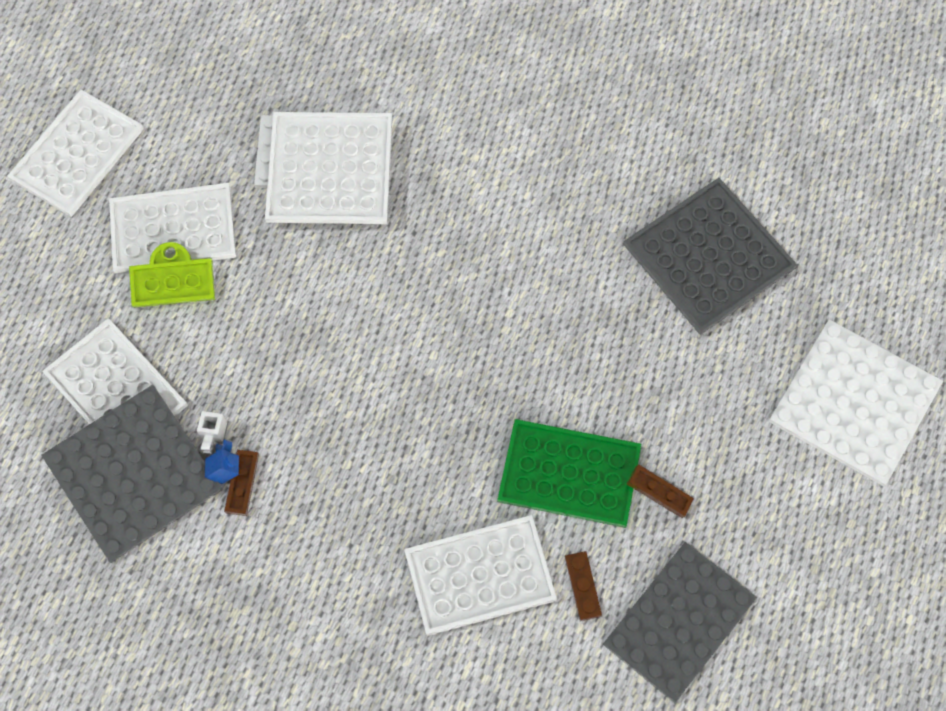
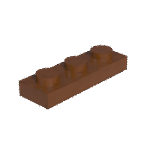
[224,449,259,516]
[627,464,694,518]
[564,551,602,621]

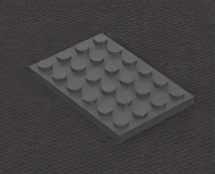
[603,542,757,703]

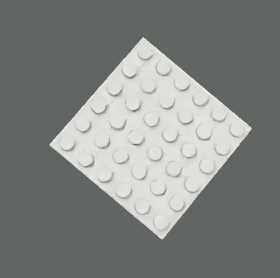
[265,112,392,224]
[769,320,943,487]

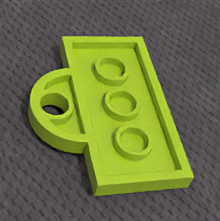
[129,242,215,308]

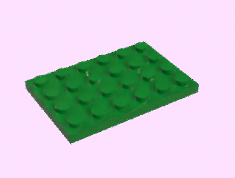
[497,419,642,528]

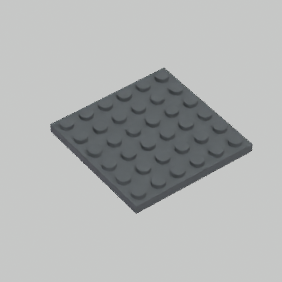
[623,177,798,335]
[41,384,223,563]

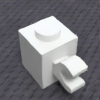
[197,411,227,454]

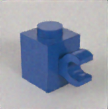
[205,439,239,484]

